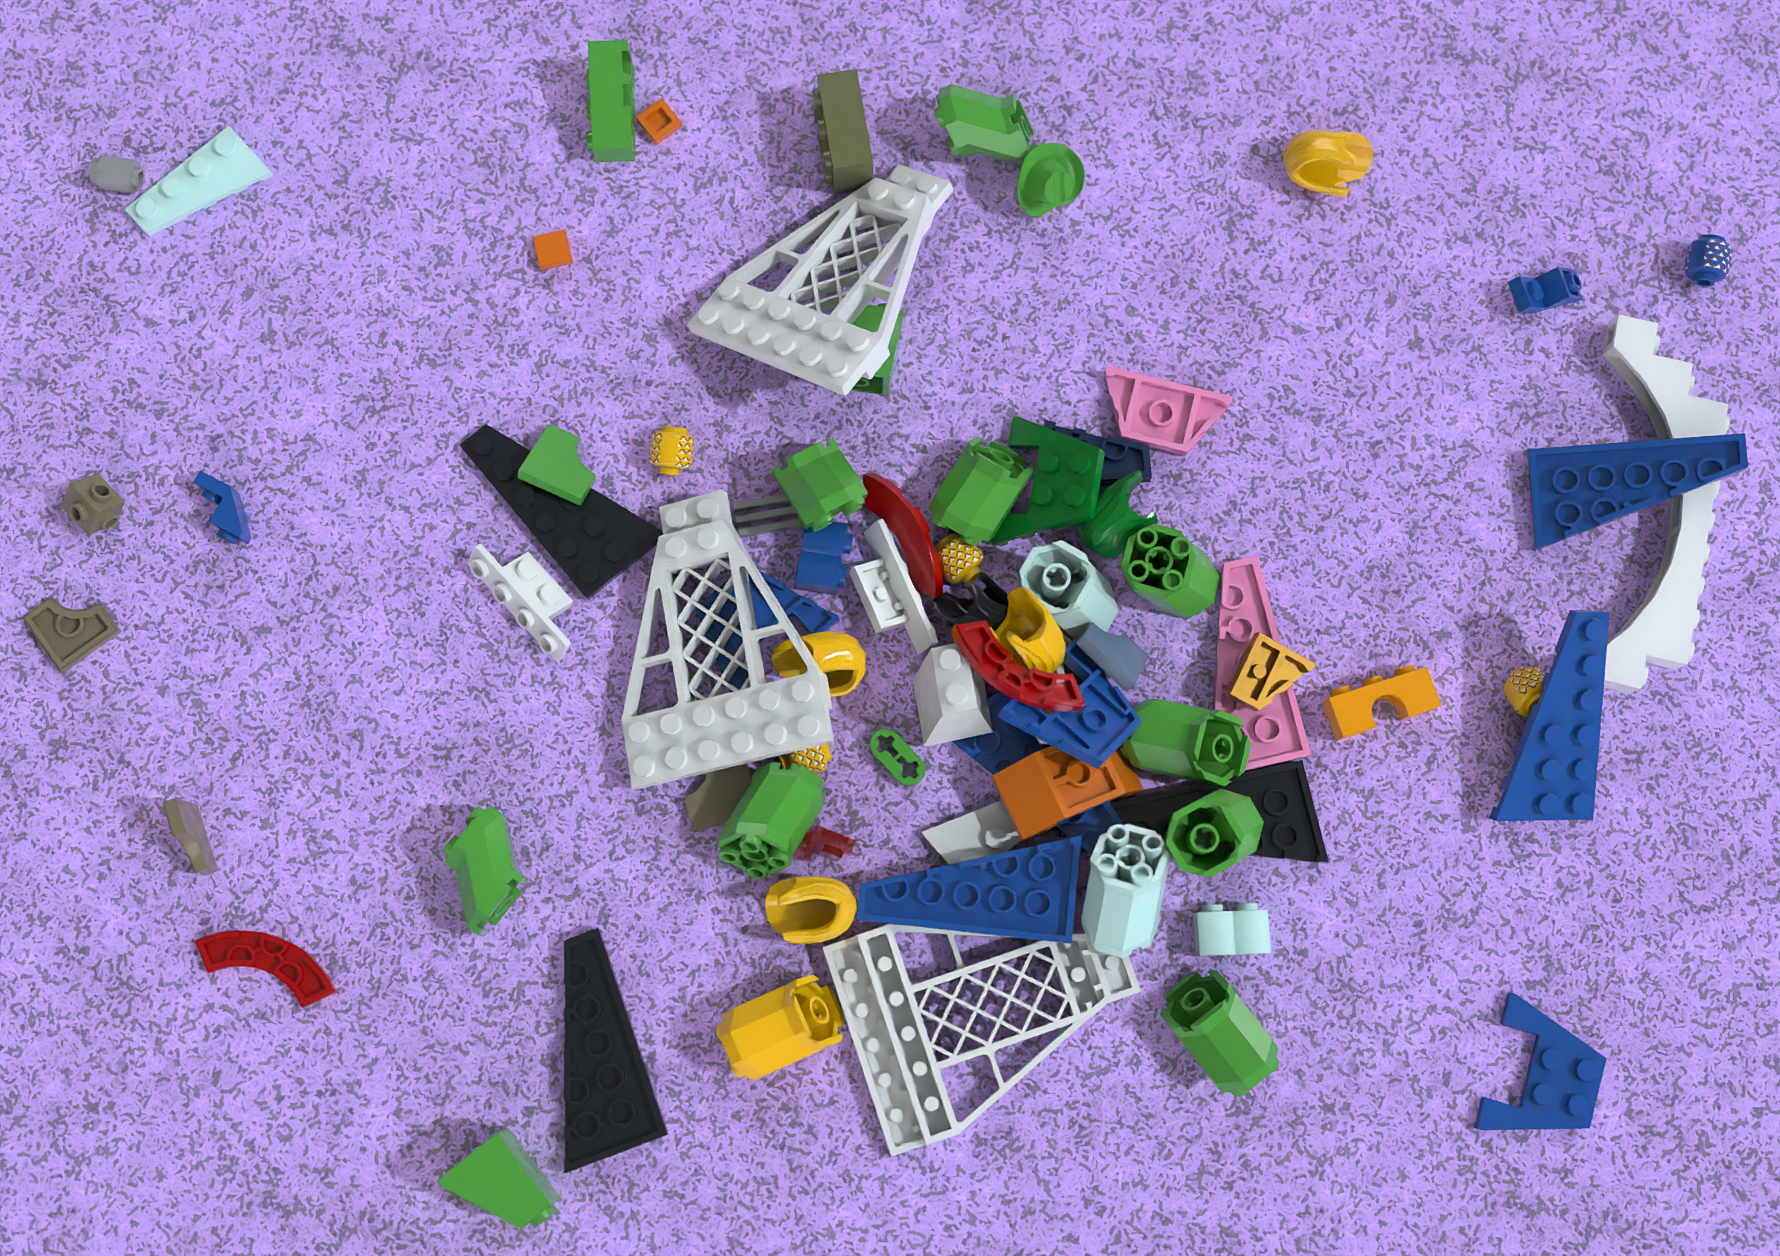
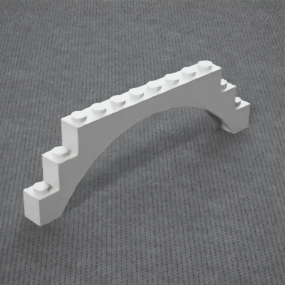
[1602,315,1730,694]

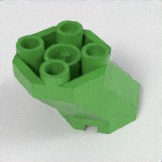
[934,84,1037,165]
[772,437,868,533]
[929,437,1035,546]
[1120,524,1221,619]
[1121,699,1251,786]
[718,762,826,879]
[1164,788,1264,879]
[442,805,528,937]
[1160,970,1279,1097]

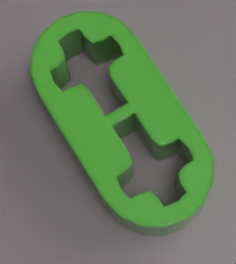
[870,728,925,787]

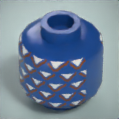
[1684,234,1733,287]

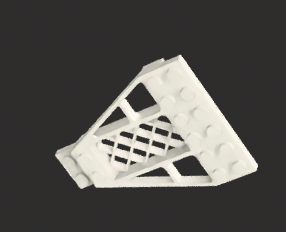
[687,164,954,396]
[621,489,834,789]
[823,924,1141,1157]

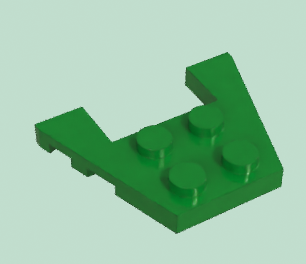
[991,416,1105,546]

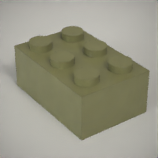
[812,69,873,194]

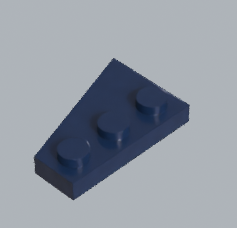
[1044,420,1152,485]

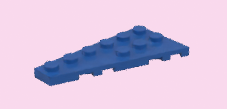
[1527,433,1748,551]
[1489,610,1610,821]
[952,691,1124,856]
[856,835,1082,944]

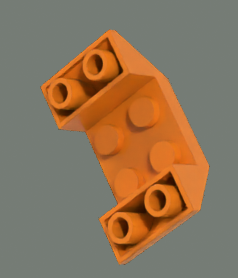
[992,746,1144,841]

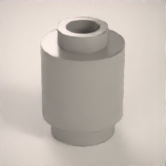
[89,155,145,194]

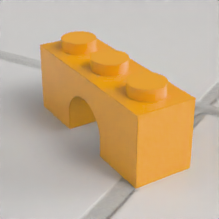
[1322,664,1442,742]

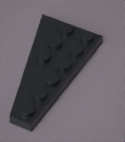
[460,424,663,600]
[1110,760,1329,864]
[564,928,669,1174]

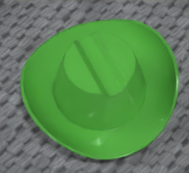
[1016,142,1085,217]

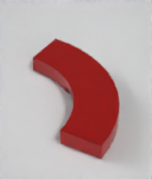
[862,472,943,598]
[950,621,1085,712]
[195,930,337,1008]

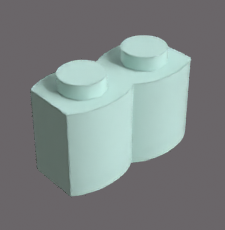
[1193,903,1271,956]

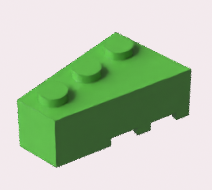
[586,40,636,162]

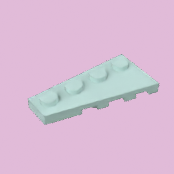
[125,126,274,236]

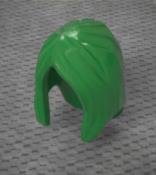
[1076,469,1158,558]

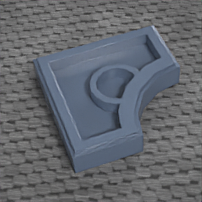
[1076,622,1149,691]

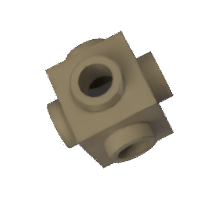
[61,473,125,535]

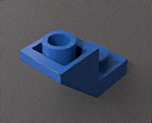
[1508,267,1583,314]
[193,471,252,544]

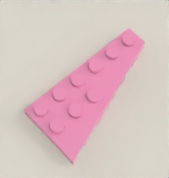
[1212,556,1311,771]

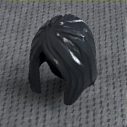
[931,571,1009,632]

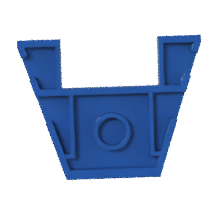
[695,571,840,692]
[997,634,1142,769]
[1474,993,1607,1130]

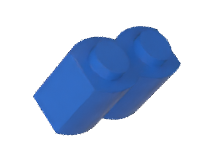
[795,521,854,595]

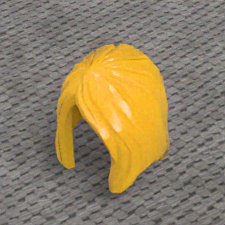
[1283,130,1373,197]
[990,587,1066,673]
[772,631,867,697]
[765,876,858,944]

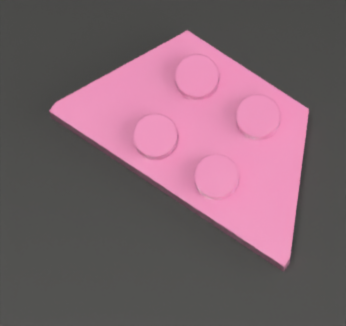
[1104,365,1233,456]

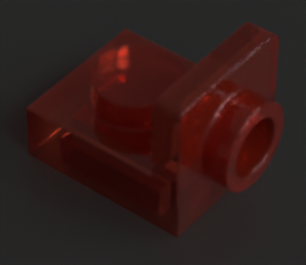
[800,825,856,862]

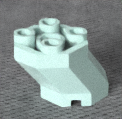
[1018,540,1118,641]
[1081,824,1170,958]

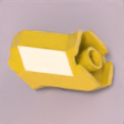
[716,974,845,1081]

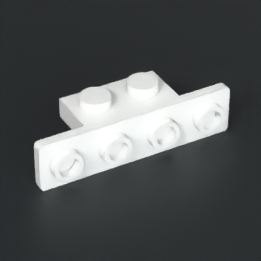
[849,519,938,655]
[467,544,573,662]

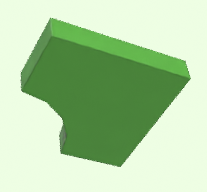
[518,424,596,505]

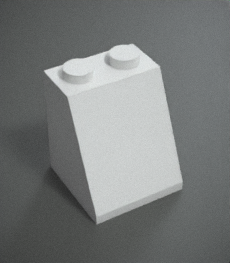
[913,643,993,747]

